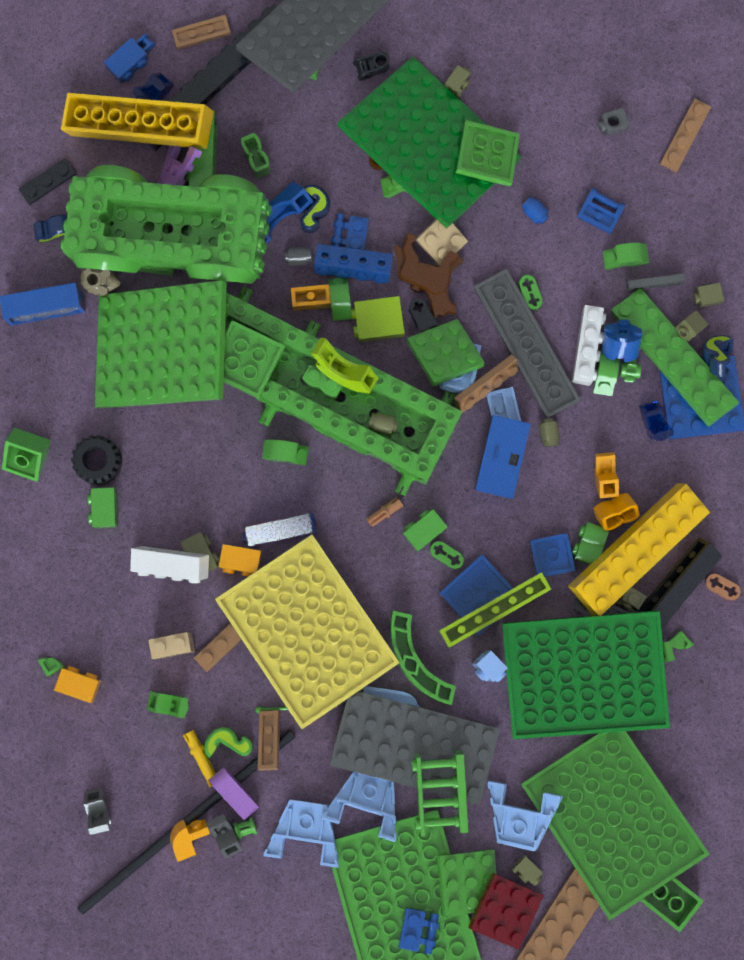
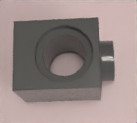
[598,108,629,137]

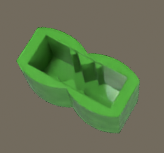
[241,133,270,178]
[302,365,344,399]
[572,522,609,565]

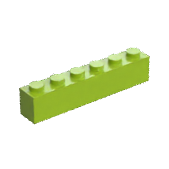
[439,572,551,648]

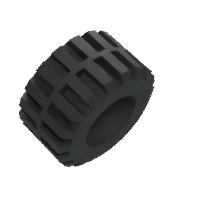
[71,435,122,485]

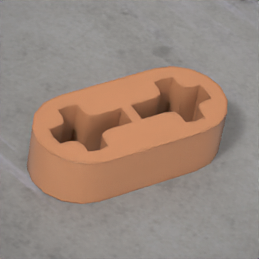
[705,574,741,600]

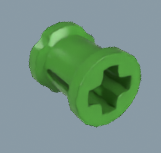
[233,817,257,840]

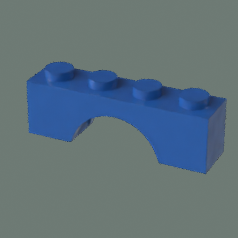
[265,181,313,244]

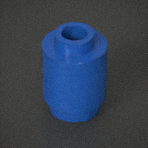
[522,197,549,224]

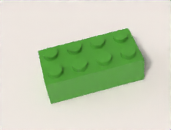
[640,878,704,932]

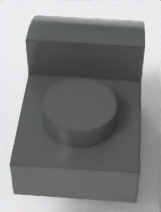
[84,788,111,835]
[207,814,243,859]

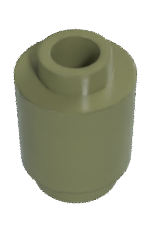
[369,412,398,435]
[539,418,560,447]

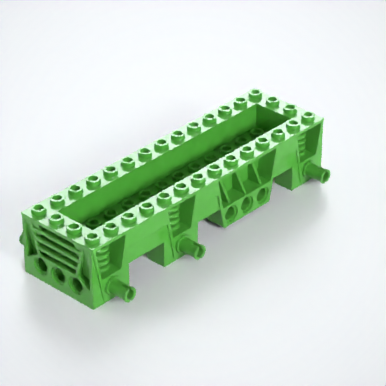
[225,286,462,496]

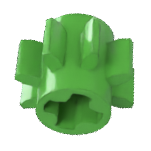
[620,359,641,383]

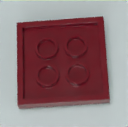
[468,873,544,950]

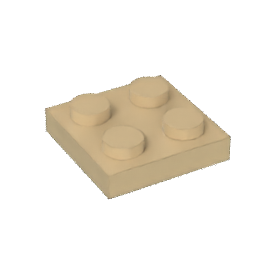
[416,219,468,267]

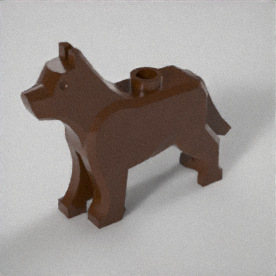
[394,232,464,319]

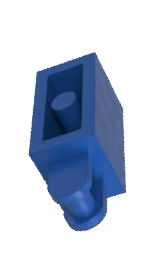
[104,34,156,84]

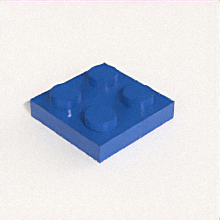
[529,533,576,577]

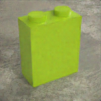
[351,296,405,342]

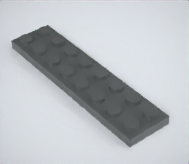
[473,269,581,419]

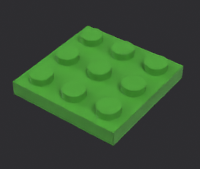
[456,120,520,186]
[407,319,485,386]
[224,320,285,399]
[437,849,497,917]

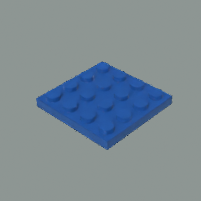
[659,355,744,440]

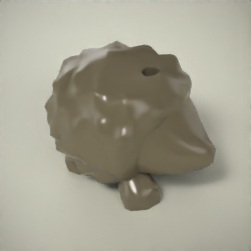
[80,268,121,296]

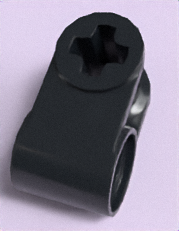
[353,51,390,81]
[409,298,438,333]

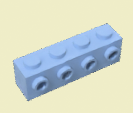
[472,650,507,682]

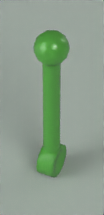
[255,706,288,714]

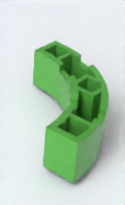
[390,611,456,705]

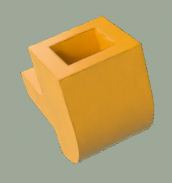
[594,452,619,498]
[170,819,210,862]

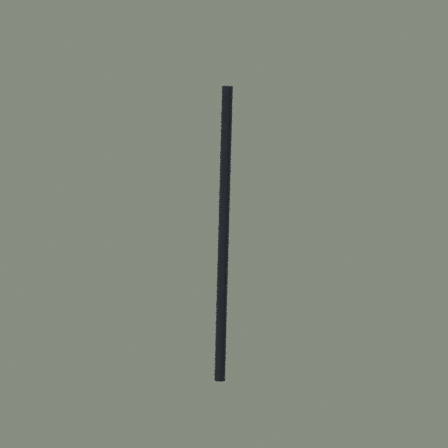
[77,730,295,914]

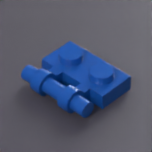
[331,214,369,250]
[399,907,440,954]

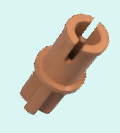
[367,497,403,527]

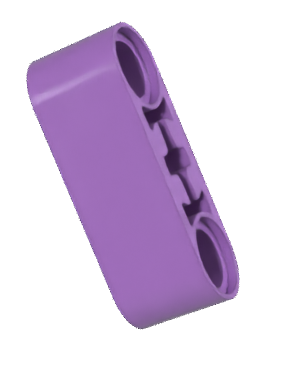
[209,767,259,820]

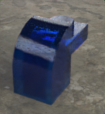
[131,73,174,101]
[639,400,674,441]

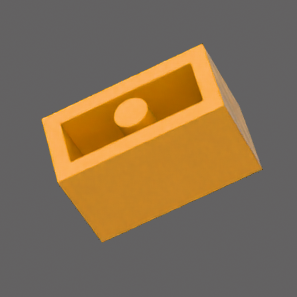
[291,284,331,311]
[219,544,262,577]
[54,666,101,703]

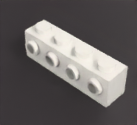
[571,305,606,386]
[130,546,209,583]

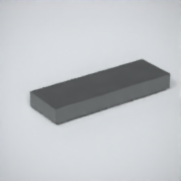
[626,273,686,292]

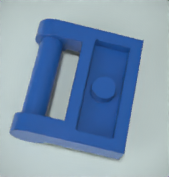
[577,188,626,234]

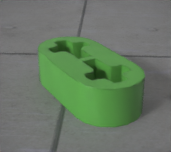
[519,275,542,311]
[430,541,464,569]

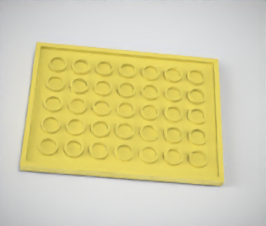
[215,535,400,729]

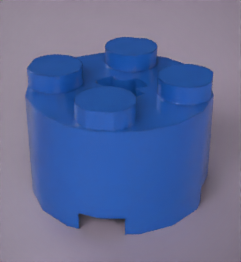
[602,319,642,362]

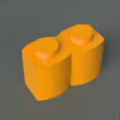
[593,493,640,531]

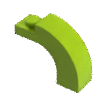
[311,338,378,394]

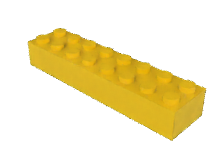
[61,93,214,149]
[568,483,710,616]

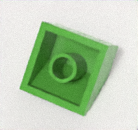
[2,428,50,482]

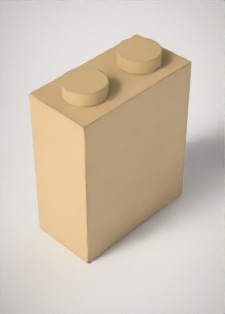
[148,632,195,659]

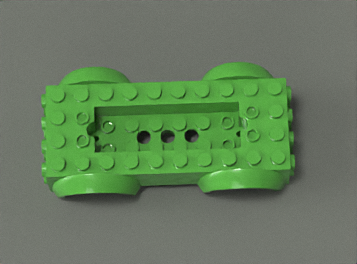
[61,165,272,284]

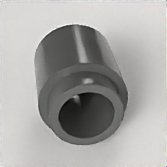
[284,246,312,266]

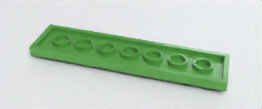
[611,288,739,427]

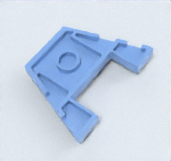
[322,772,397,842]
[488,781,563,851]
[264,799,339,868]

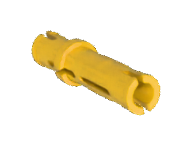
[183,729,216,788]

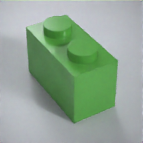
[88,488,118,528]
[403,509,448,552]

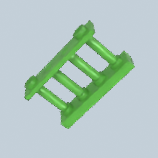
[412,750,468,836]

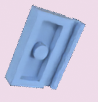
[486,387,521,421]

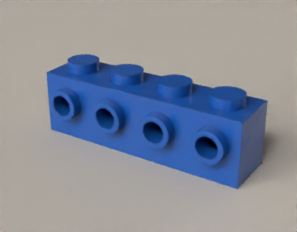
[314,244,393,283]

